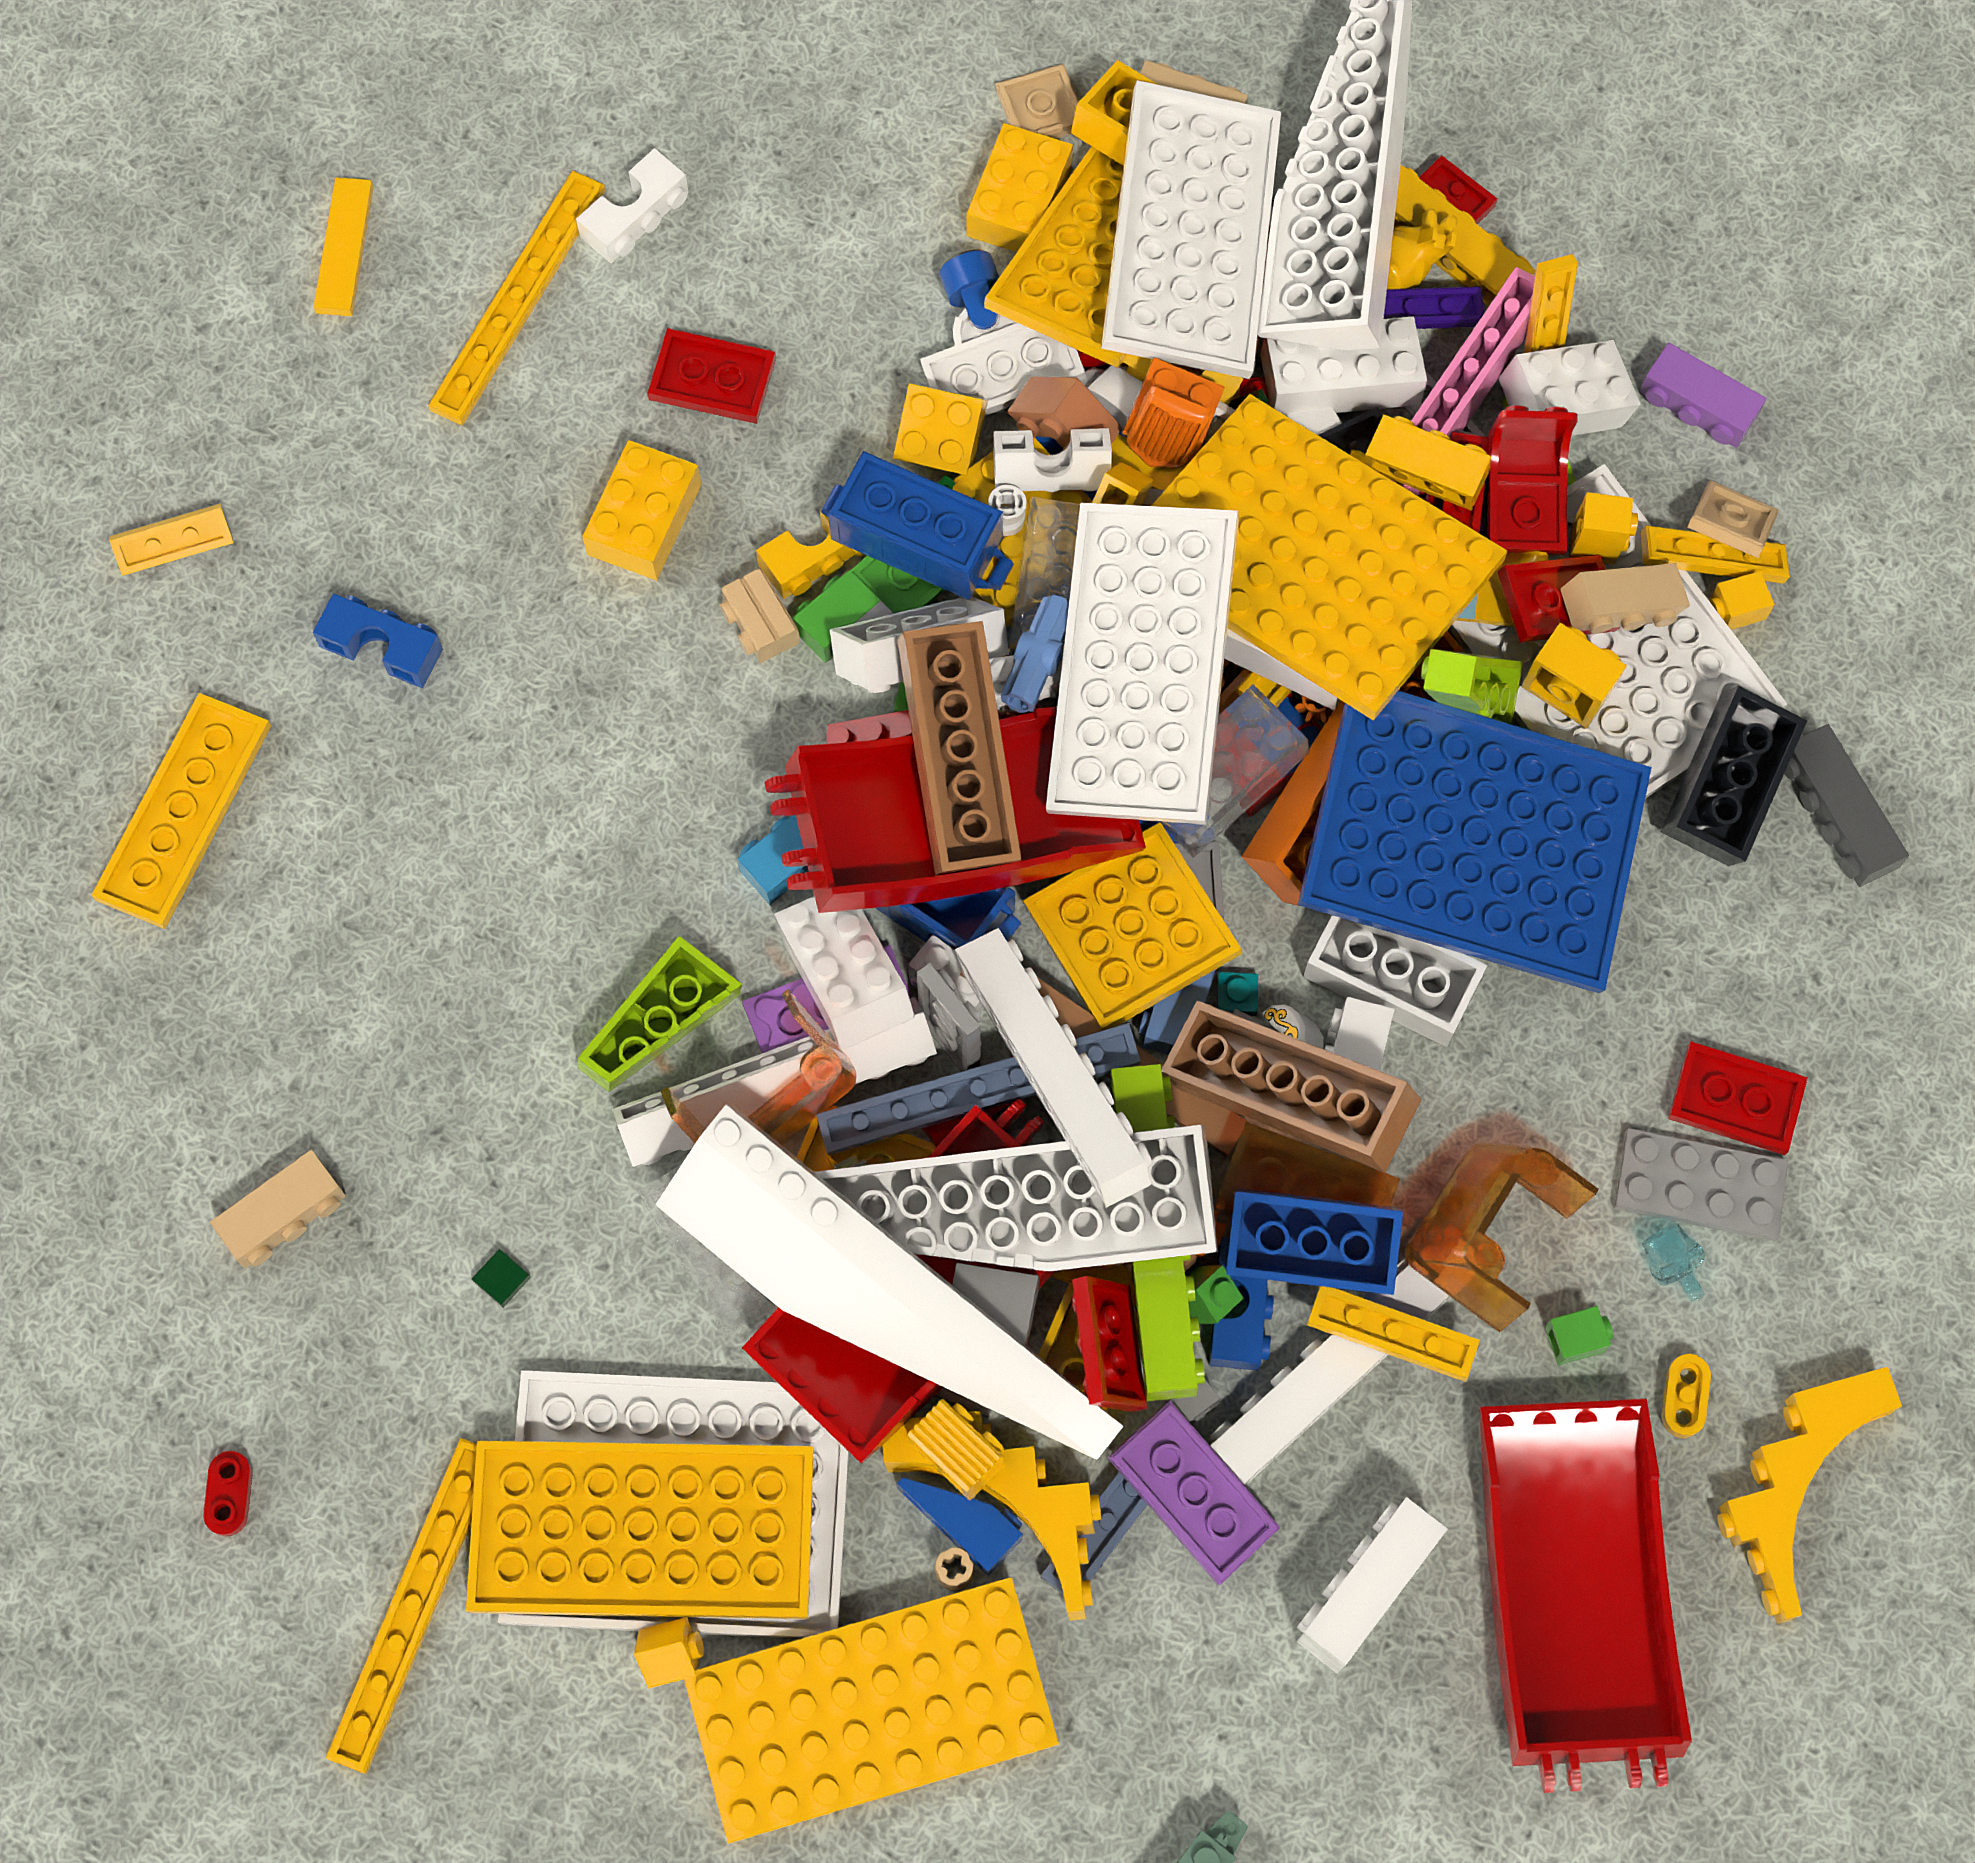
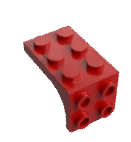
[1487,405,1578,555]

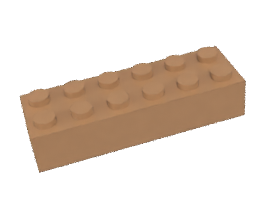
[897,621,1021,876]
[1161,1001,1422,1173]

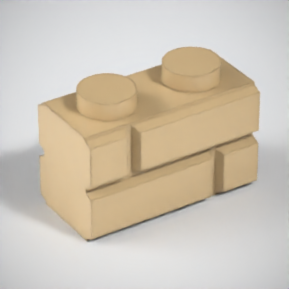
[719,568,800,663]

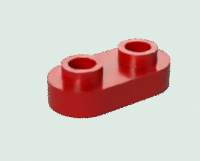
[203,1451,253,1537]

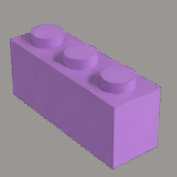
[1639,342,1767,448]

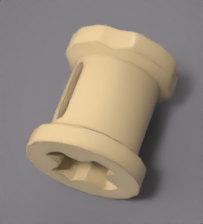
[935,1547,973,1591]

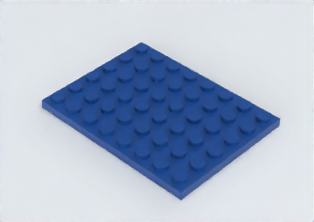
[1297,691,1652,994]

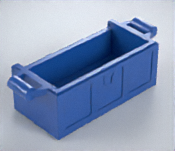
[821,451,1014,600]
[875,887,1021,950]

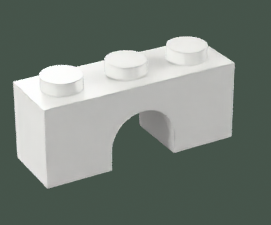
[576,148,689,263]
[994,428,1112,492]

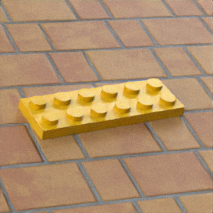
[91,693,271,929]

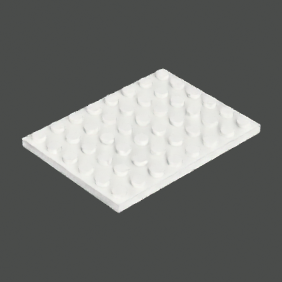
[1449,464,1788,799]
[498,1370,849,1639]

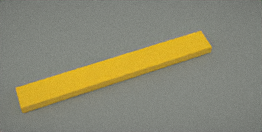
[428,170,606,426]
[326,1438,477,1774]

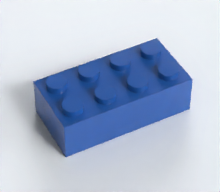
[1226,1188,1403,1295]

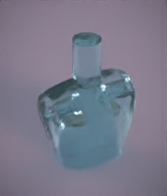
[1641,1222,1705,1302]

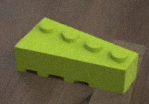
[1421,649,1523,725]
[577,936,742,1092]

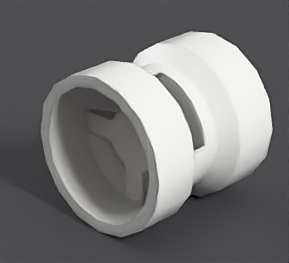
[988,485,1027,536]

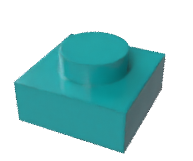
[1217,972,1258,1016]

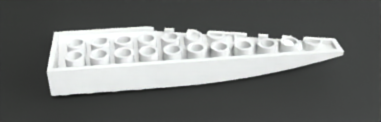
[1258,0,1412,350]
[656,1105,1124,1460]
[815,1125,1217,1271]

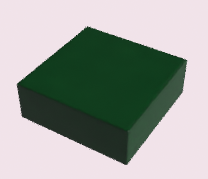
[471,1249,531,1308]

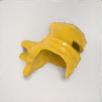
[1387,208,1457,290]

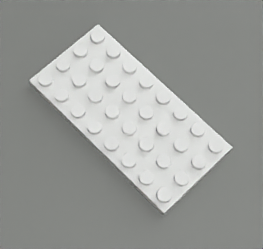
[1101,80,1281,379]
[1046,503,1239,825]

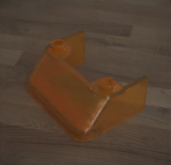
[661,989,857,1145]
[1405,1143,1599,1333]

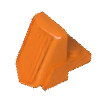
[1122,357,1225,468]

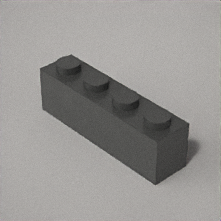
[1784,723,1909,887]

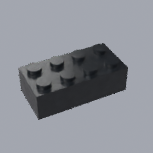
[1660,686,1807,866]

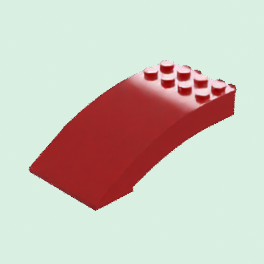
[764,707,1146,913]
[742,1099,1055,1464]
[1479,1398,1692,1793]

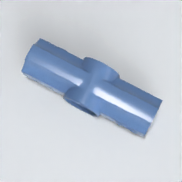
[1001,595,1069,713]

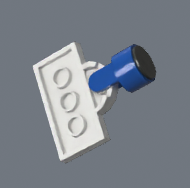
[920,249,1087,416]

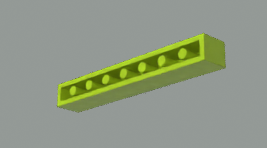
[1111,1064,1205,1401]

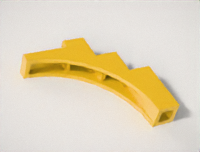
[1717,1366,1902,1624]
[882,1411,1102,1621]

